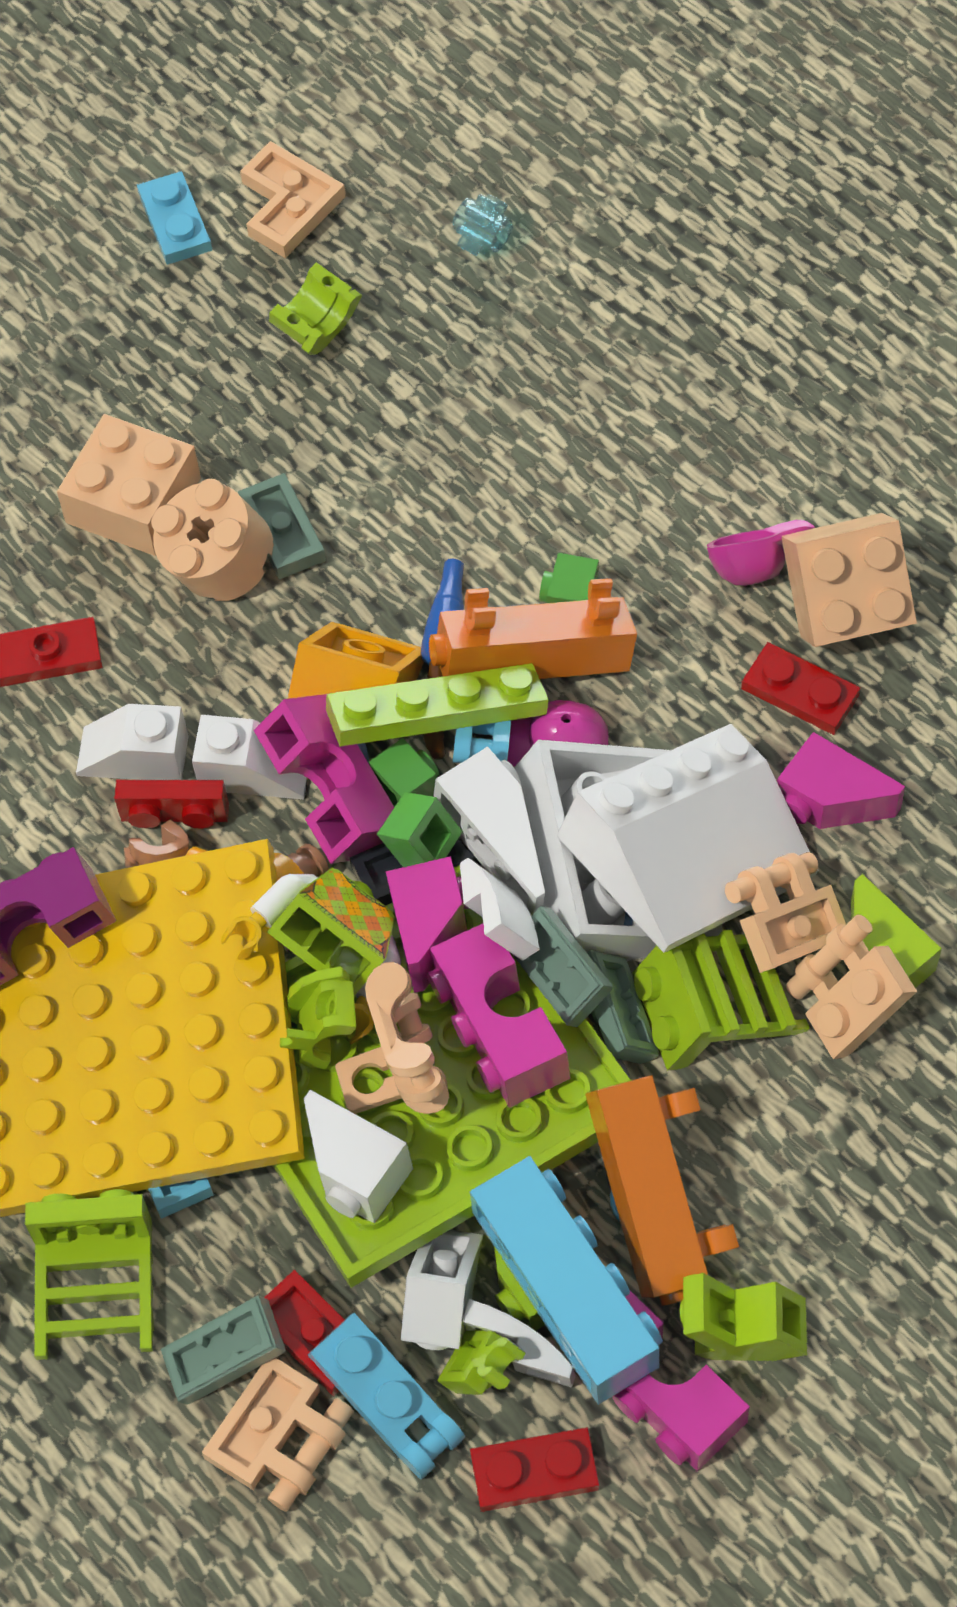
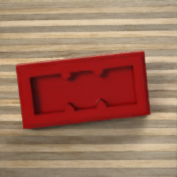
[0,616,103,687]

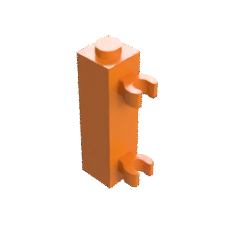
[429,578,637,679]
[585,1075,739,1306]

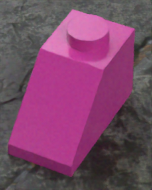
[777,732,905,829]
[386,856,470,993]

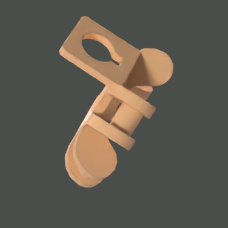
[335,962,449,1114]

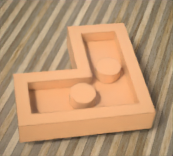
[240,141,346,259]

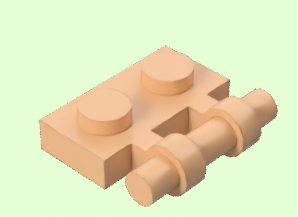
[725,852,846,973]
[786,915,917,1059]
[201,1358,354,1512]

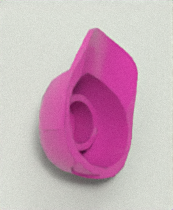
[707,520,816,586]
[507,700,609,767]

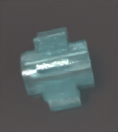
[452,194,513,256]

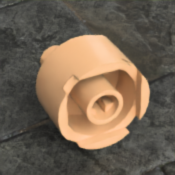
[151,479,274,601]

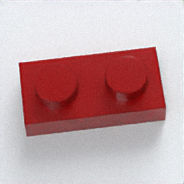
[741,642,861,735]
[114,780,229,829]
[264,1270,345,1397]
[470,1427,599,1512]

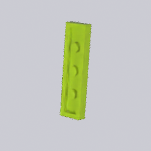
[326,663,549,747]

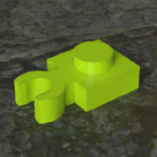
[437,1331,526,1395]

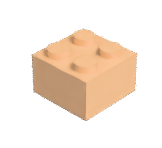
[57,414,201,556]
[781,513,917,647]

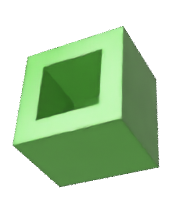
[539,553,599,603]
[369,738,439,807]
[377,792,463,867]

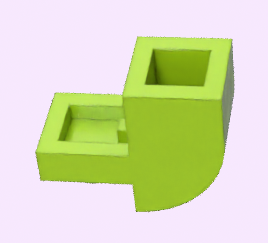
[680,1273,807,1361]

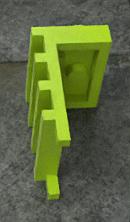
[632,930,810,1071]
[25,1189,154,1360]

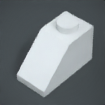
[76,704,188,780]
[192,715,308,800]
[304,1090,413,1223]
[401,1230,483,1350]

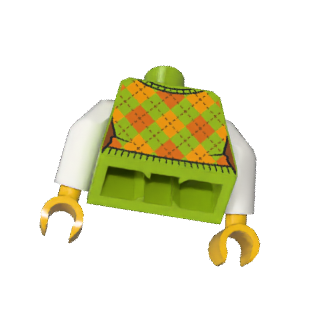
[221,868,401,1044]

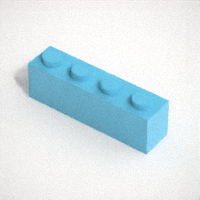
[470,1156,663,1405]

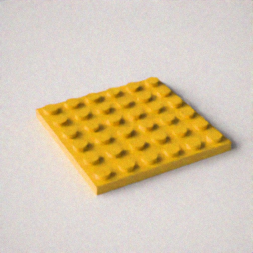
[0,839,305,1217]

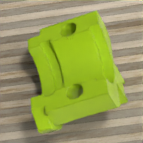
[269,262,362,355]
[280,967,356,1069]

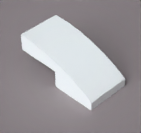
[460,858,540,961]
[462,1299,576,1387]

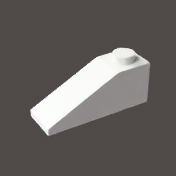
[434,747,545,916]

